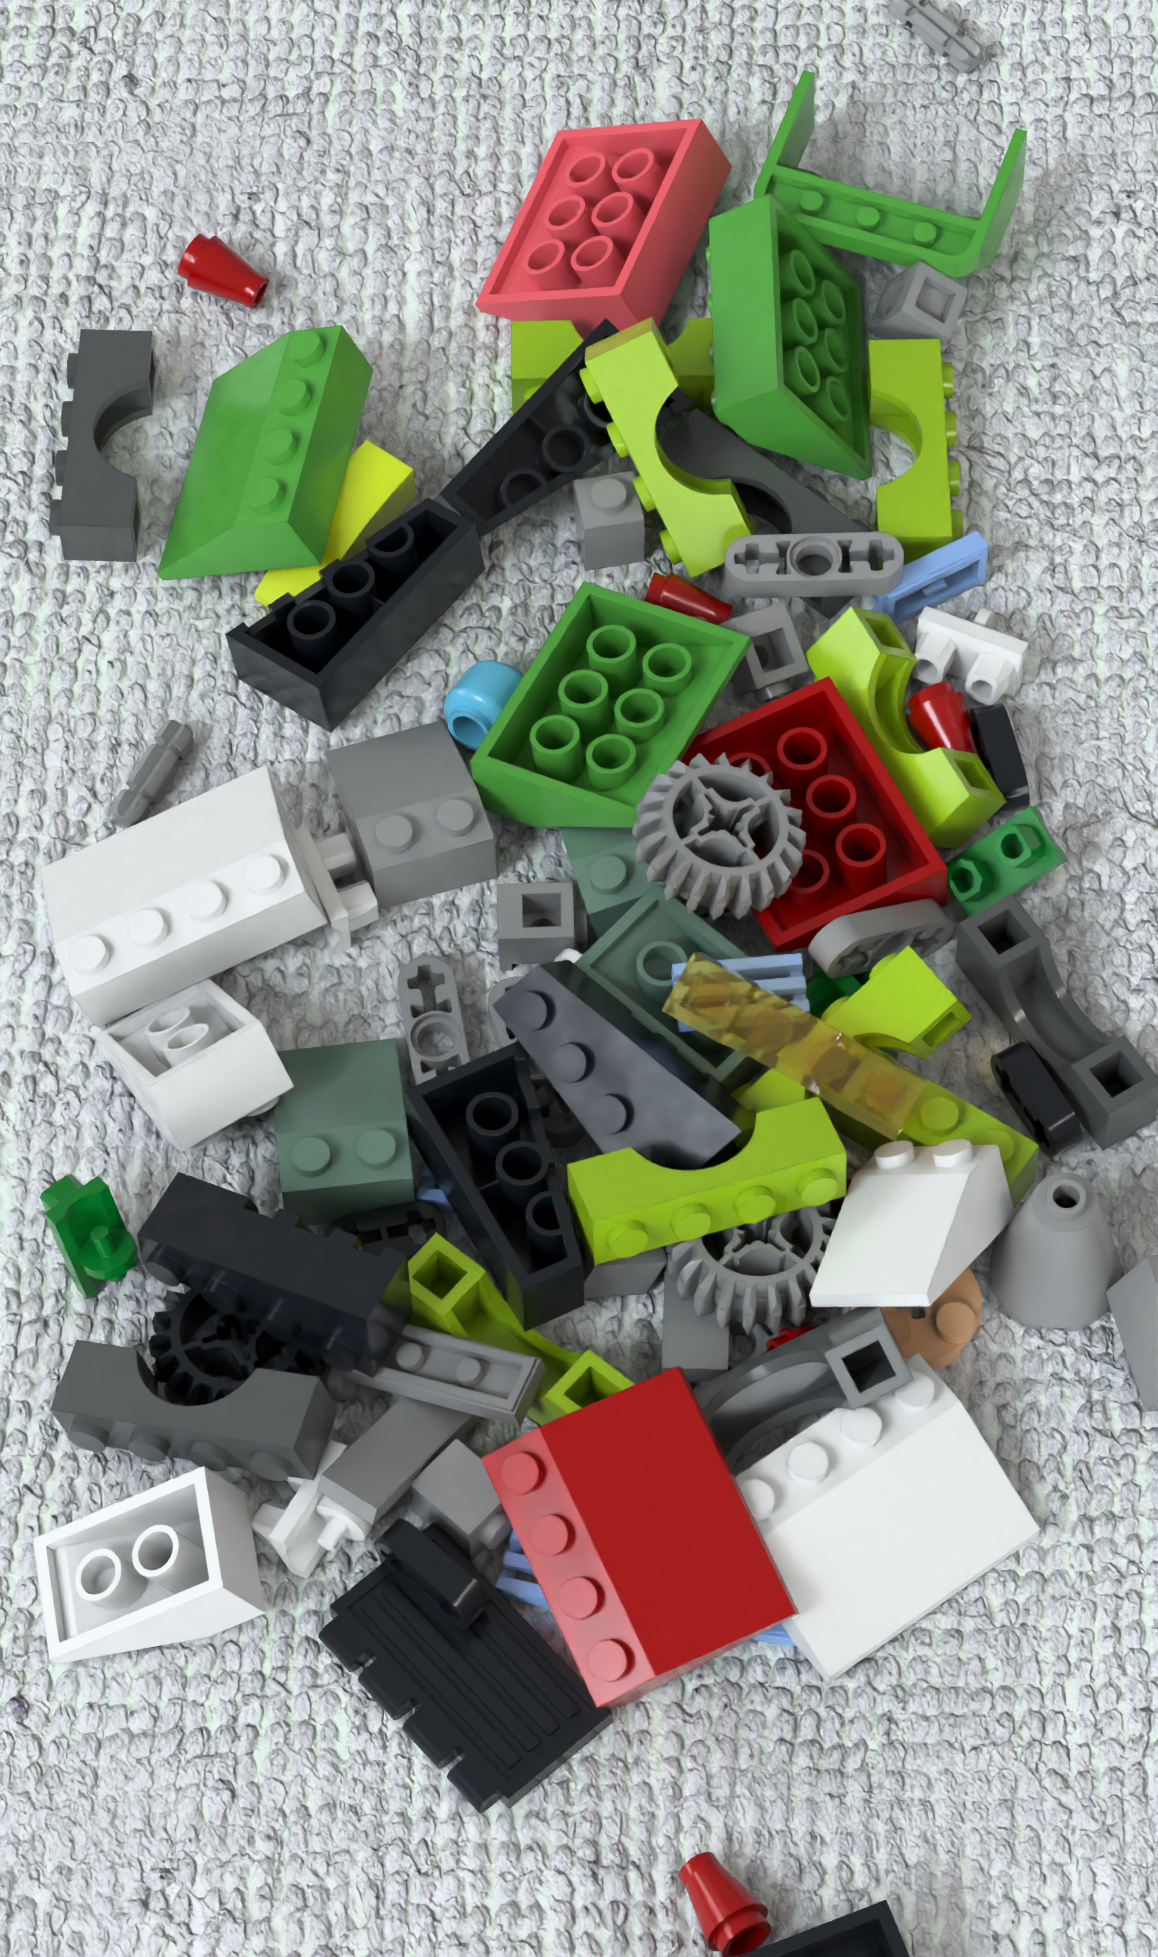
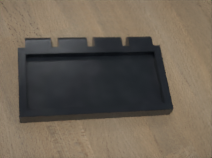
[318,1522,613,1813]

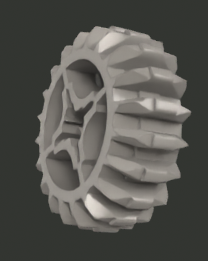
[632,752,806,921]
[666,1201,837,1336]

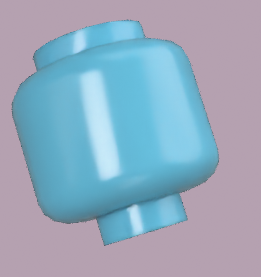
[443,660,524,751]

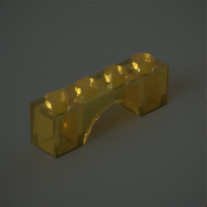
[661,952,931,1141]

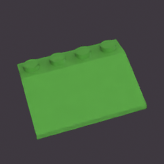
[706,193,872,481]
[157,325,374,580]
[470,581,751,828]

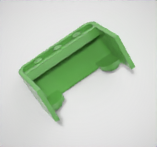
[754,70,1027,278]

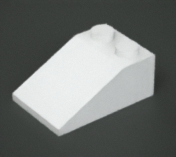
[94,978,294,1152]
[809,1139,1015,1307]
[33,1466,266,1664]

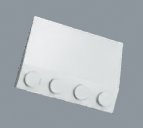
[40,765,328,1028]
[734,1353,1040,1683]

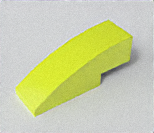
[255,439,415,608]

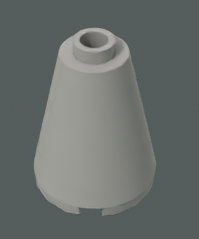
[990,1173,1121,1332]

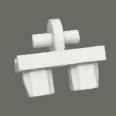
[911,606,1029,705]
[293,826,379,954]
[251,1440,372,1579]

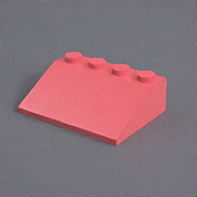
[475,118,732,340]

